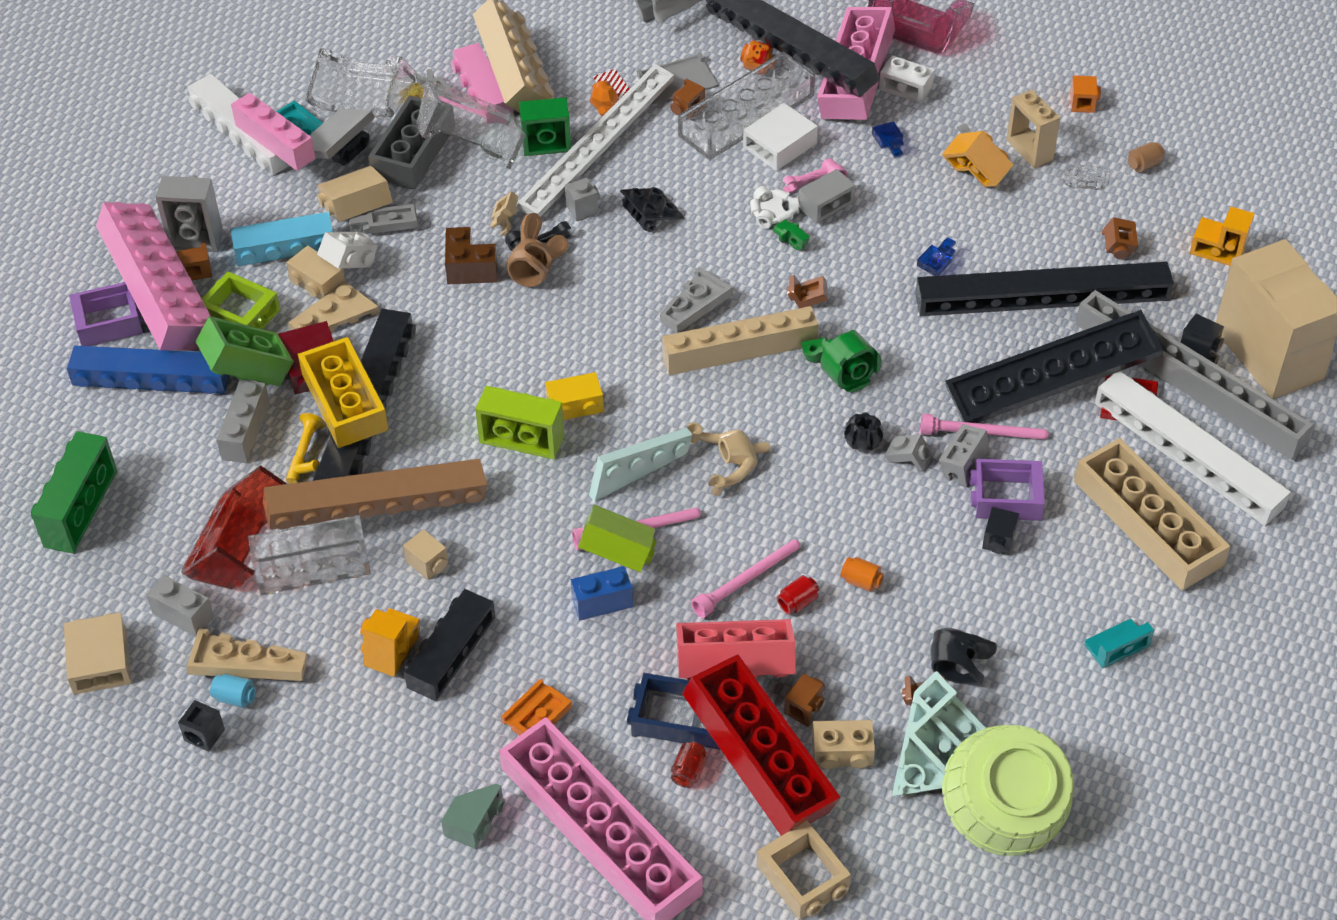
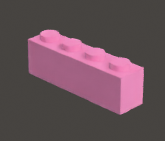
[451,43,513,125]
[231,92,316,171]

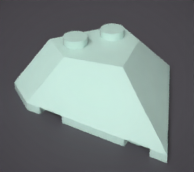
[891,671,986,797]

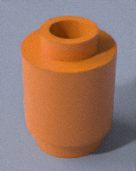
[840,557,884,592]

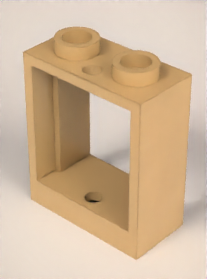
[1006,89,1061,168]
[757,821,851,920]

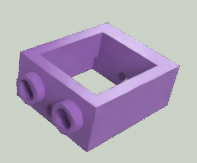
[69,282,145,346]
[970,459,1045,521]

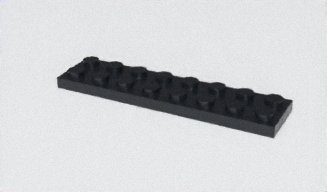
[945,310,1163,423]

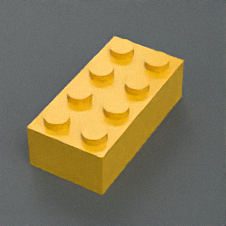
[298,337,389,448]

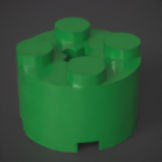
[821,330,882,392]

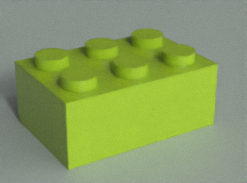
[475,385,565,460]

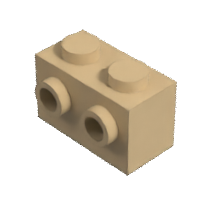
[812,720,875,769]

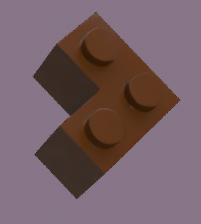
[445,227,497,285]

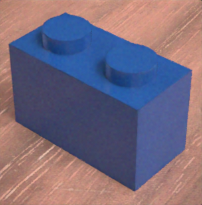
[570,566,633,621]

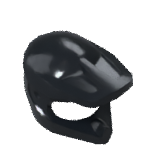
[930,628,997,686]

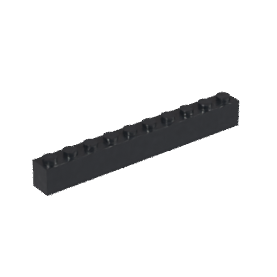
[706,0,880,97]
[915,261,1174,316]
[313,308,416,528]

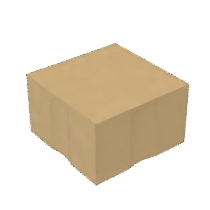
[1216,239,1337,399]

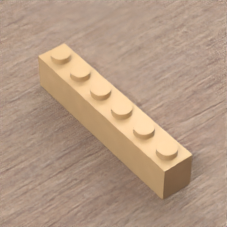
[662,306,819,375]

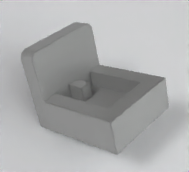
[885,434,932,471]

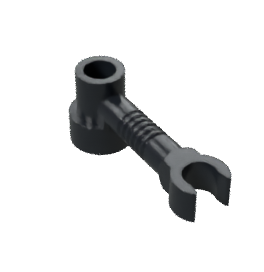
[505,221,571,251]

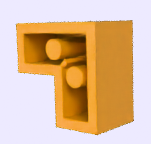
[941,131,1014,187]
[1189,206,1255,266]
[360,608,420,677]

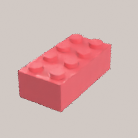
[676,619,796,680]

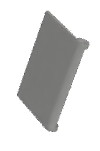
[636,52,719,105]

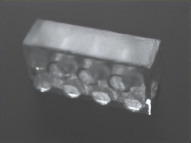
[248,515,371,595]

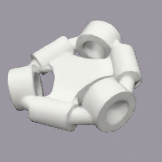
[750,186,799,229]

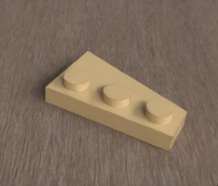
[288,282,380,332]

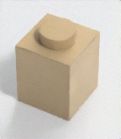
[403,529,448,580]

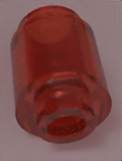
[671,742,708,788]

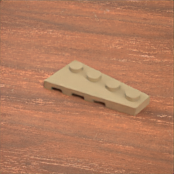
[187,627,307,681]

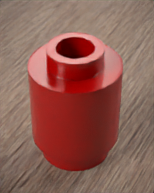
[776,575,819,615]

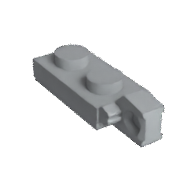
[349,204,419,234]

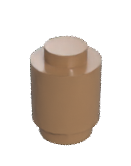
[1128,142,1165,172]

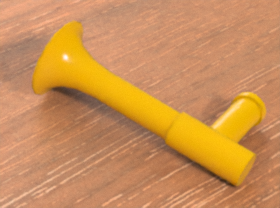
[286,413,326,484]

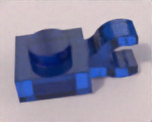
[872,121,904,157]
[917,237,956,276]

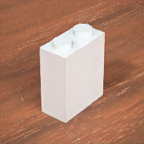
[743,103,818,171]

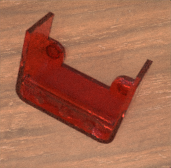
[181,465,287,589]

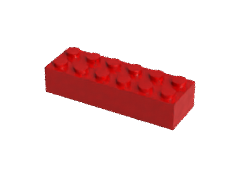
[682,654,841,836]

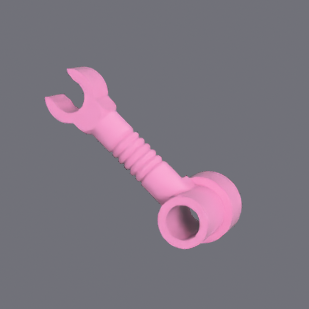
[783,158,848,194]

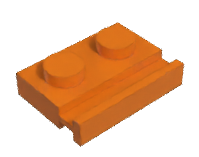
[501,679,572,736]

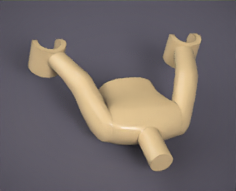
[687,422,770,496]

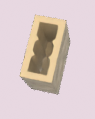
[317,166,393,222]
[63,612,131,695]

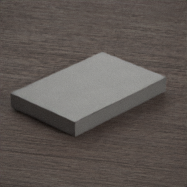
[309,108,375,159]

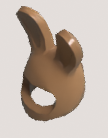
[506,213,568,287]

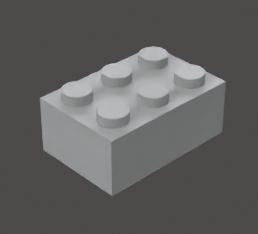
[156,176,223,252]

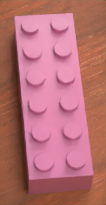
[817,7,895,120]

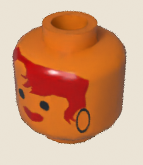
[740,40,776,74]

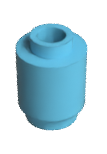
[210,674,256,708]

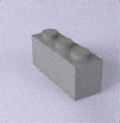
[216,380,270,463]

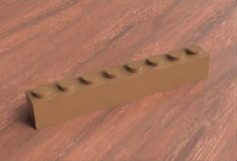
[263,459,488,530]

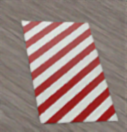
[592,69,629,100]

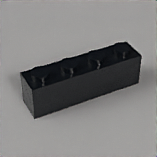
[404,588,496,701]

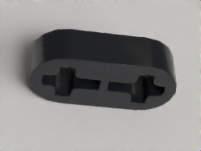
[332,130,370,165]

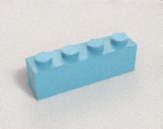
[231,212,333,266]

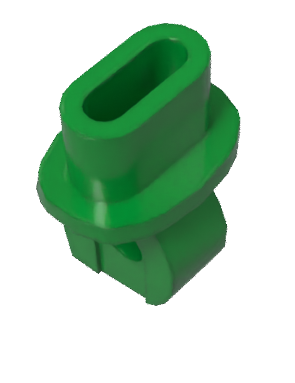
[773,219,810,250]
[802,337,828,362]

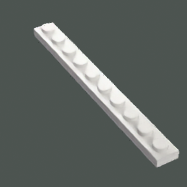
[518,64,674,217]

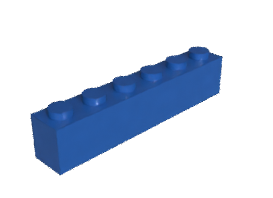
[67,345,230,394]

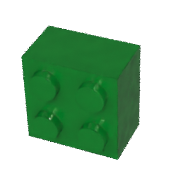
[519,97,571,156]

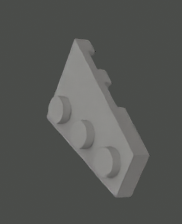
[660,267,734,333]

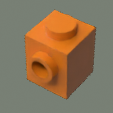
[1070,75,1101,113]

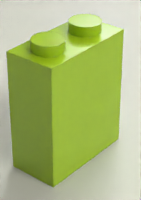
[578,504,657,572]

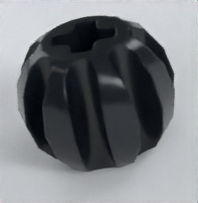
[844,412,884,452]

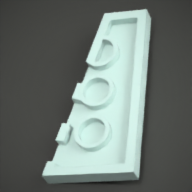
[589,428,693,502]

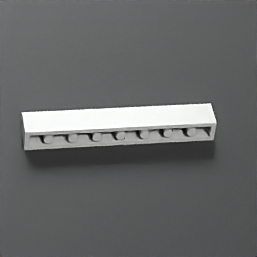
[1094,371,1291,526]

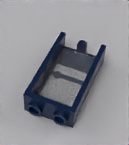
[627,673,721,750]

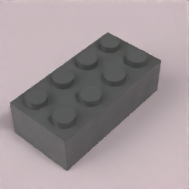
[368,95,455,189]

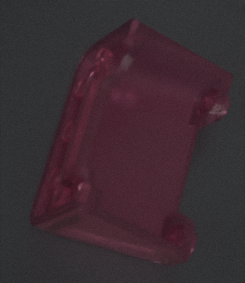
[867,0,975,53]

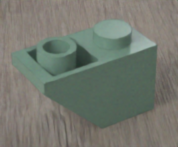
[441,784,505,849]

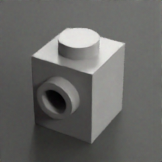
[565,177,600,221]

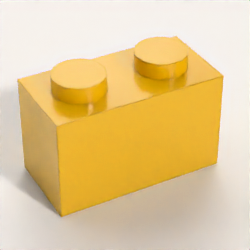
[545,372,604,420]

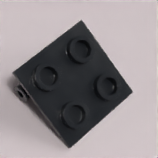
[620,187,684,232]

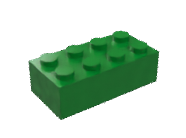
[31,431,118,554]

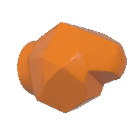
[590,81,619,116]

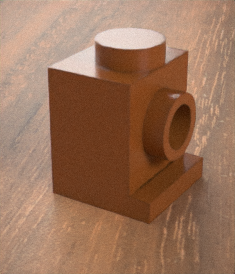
[670,78,705,120]
[1102,217,1138,259]
[176,242,212,281]
[784,673,826,727]

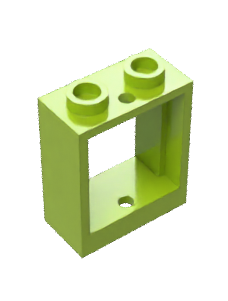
[201,271,281,329]

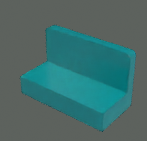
[1084,619,1154,668]

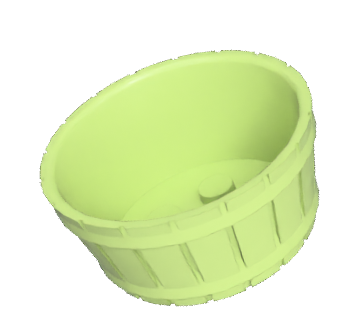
[942,725,1074,856]

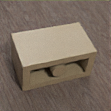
[286,245,346,299]

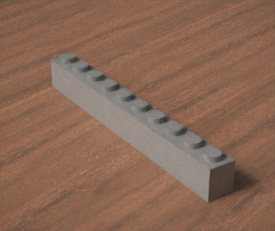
[1076,290,1314,460]

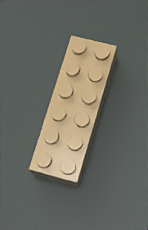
[473,0,555,113]
[1074,438,1230,591]

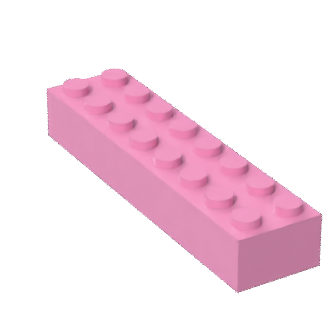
[96,202,210,351]
[499,717,703,920]

